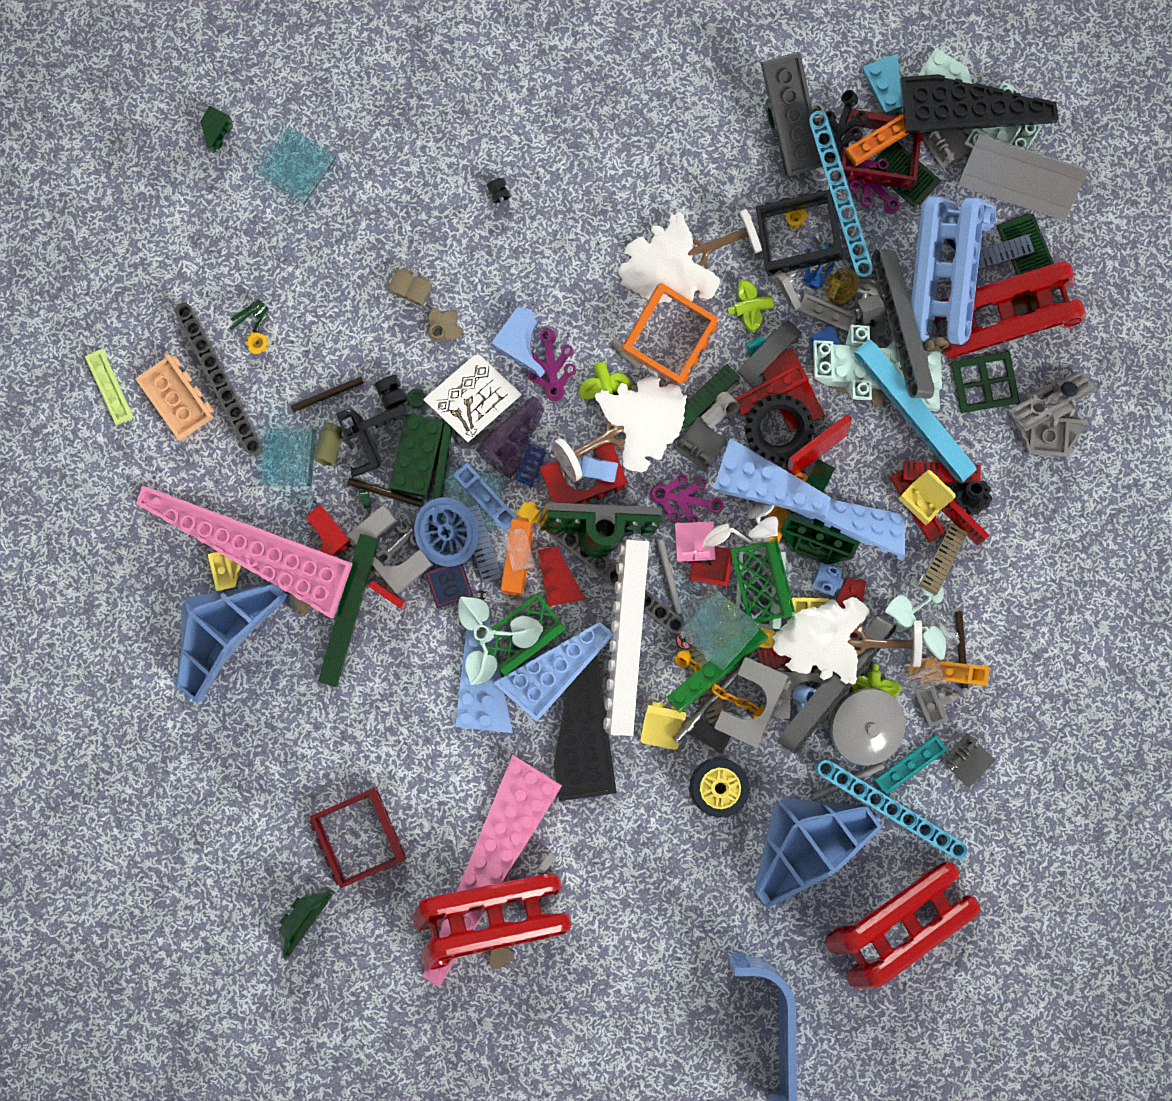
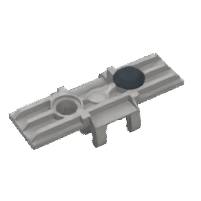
[1008,370,1097,432]

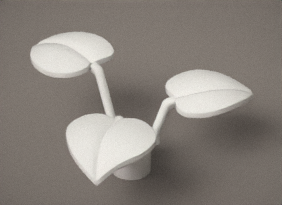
[702,502,778,554]

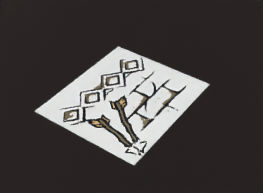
[423,355,522,442]

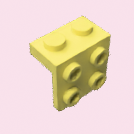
[898,470,956,525]
[640,702,686,750]

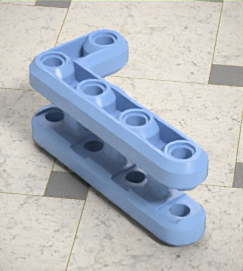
[911,196,996,345]

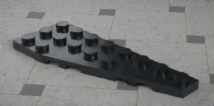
[900,74,1059,134]
[554,655,617,801]

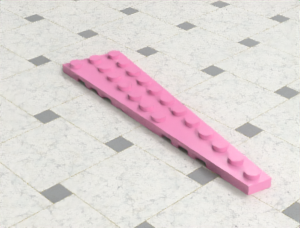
[136,486,353,618]
[423,755,562,987]

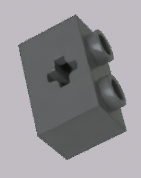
[855,294,886,339]

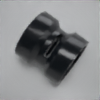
[487,178,511,204]

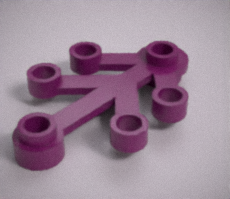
[846,158,900,214]
[528,328,577,401]
[650,474,724,523]

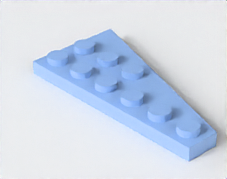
[713,438,831,518]
[791,499,905,561]

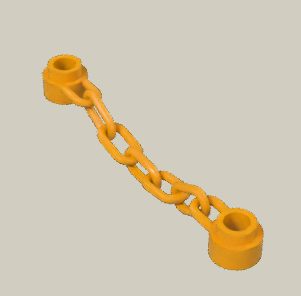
[674,650,766,719]

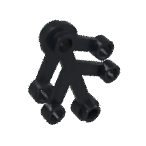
[819,90,868,160]

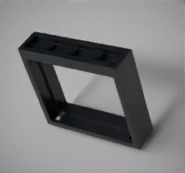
[756,189,844,276]

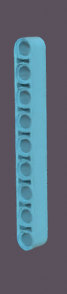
[809,111,873,277]
[853,339,976,483]
[814,759,968,859]

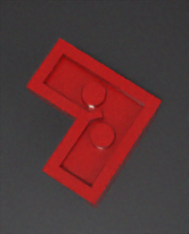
[688,546,734,588]

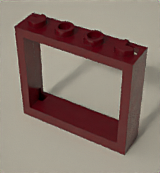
[838,109,922,190]
[310,787,407,889]

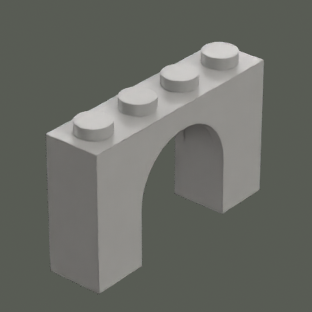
[348,505,434,594]
[714,657,791,748]
[773,668,849,720]

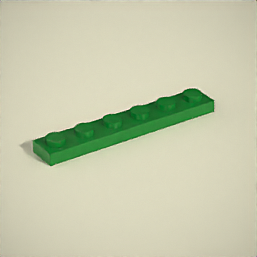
[667,623,768,713]

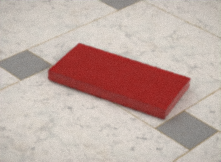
[762,347,825,432]
[786,415,852,476]

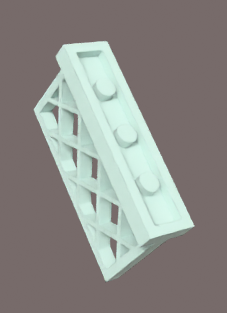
[735,550,786,629]

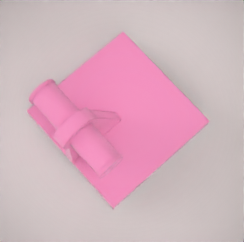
[675,521,715,562]

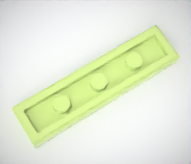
[85,349,134,425]

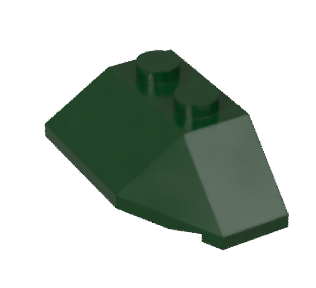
[780,513,860,565]
[279,891,335,960]

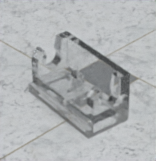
[503,528,535,573]
[900,655,947,694]

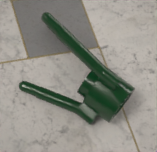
[230,299,269,341]

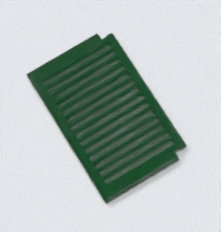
[871,141,941,207]
[996,213,1054,275]

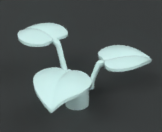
[885,573,946,660]
[458,597,543,685]

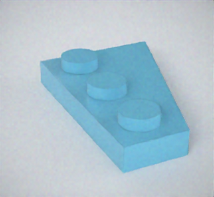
[862,54,903,115]

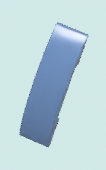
[453,463,517,532]

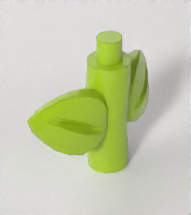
[727,279,774,333]
[579,362,632,400]
[850,664,902,697]

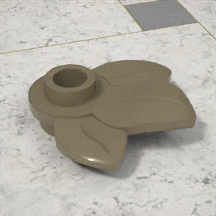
[428,308,464,342]

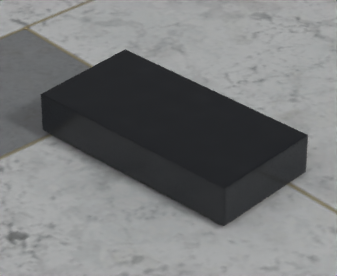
[688,719,731,753]

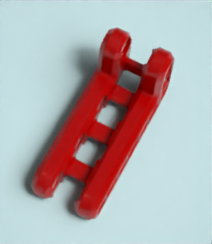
[935,261,1086,359]
[825,861,980,989]
[412,873,572,970]

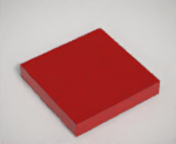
[368,581,407,610]

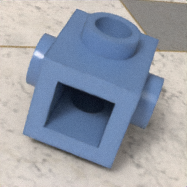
[812,563,844,596]

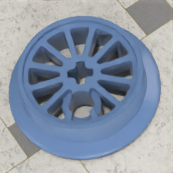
[414,497,479,567]

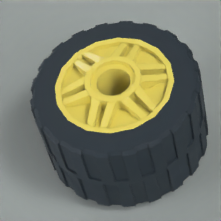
[689,758,750,818]

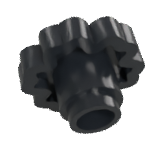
[953,481,992,515]

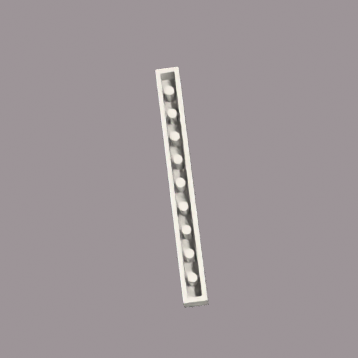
[603,539,649,736]

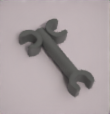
[376,520,417,566]

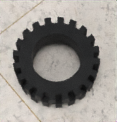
[745,394,814,462]

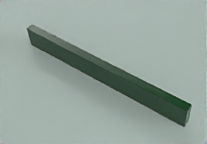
[318,534,380,687]

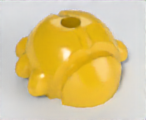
[785,209,807,229]
[245,332,269,354]

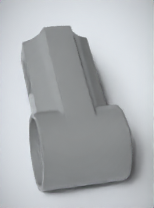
[701,392,740,429]

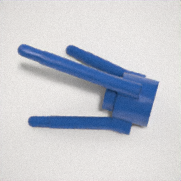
[803,243,836,290]

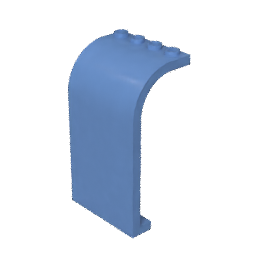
[728,952,797,1101]

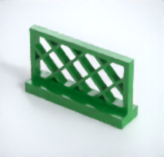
[730,538,795,624]
[477,593,566,676]

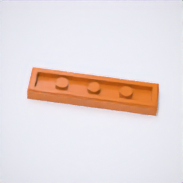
[844,114,909,166]

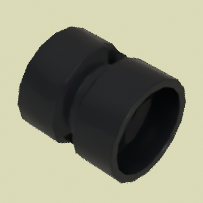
[374,375,408,410]

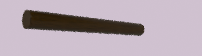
[291,376,364,412]
[347,478,422,507]
[955,611,969,688]

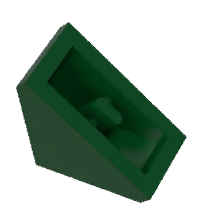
[806,459,835,492]

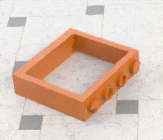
[620,283,719,385]
[501,517,534,597]

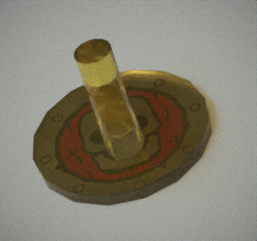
[826,268,859,305]

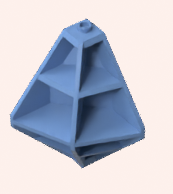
[176,583,289,703]
[754,798,882,908]

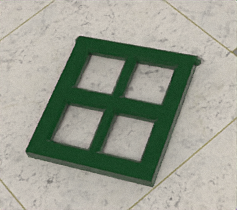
[951,350,1020,414]

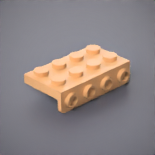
[136,354,215,441]

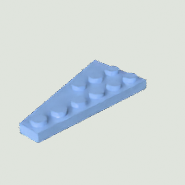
[455,618,513,733]
[494,622,613,722]

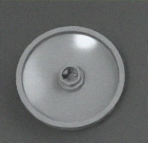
[830,688,905,766]

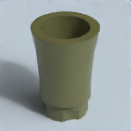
[310,423,342,467]

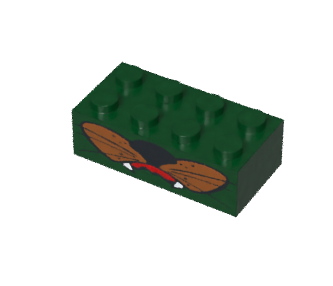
[389,413,445,499]

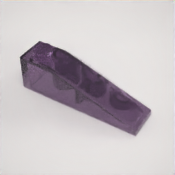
[476,396,544,479]

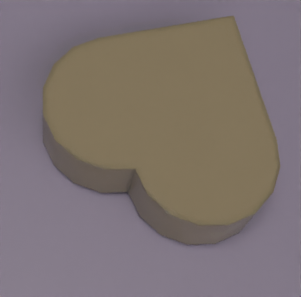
[924,337,949,351]
[489,947,513,969]

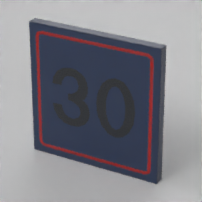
[425,563,474,609]

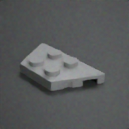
[1013,418,1088,457]

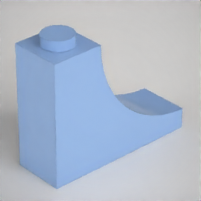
[492,307,545,378]

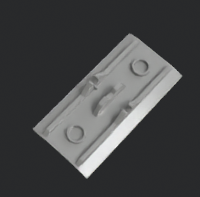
[958,134,1089,221]

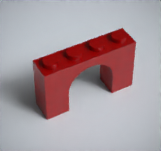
[540,443,628,504]
[306,505,350,556]

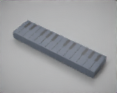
[978,234,1034,271]
[464,504,502,583]

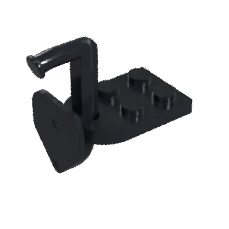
[336,404,407,478]

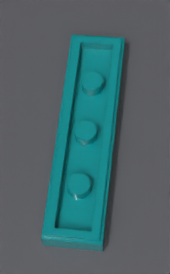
[874,735,948,795]

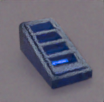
[514,443,548,487]

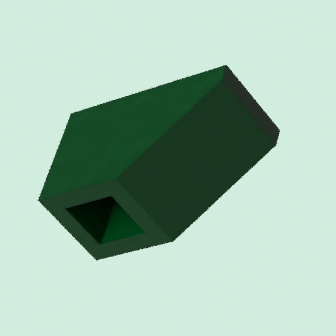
[200,106,233,153]

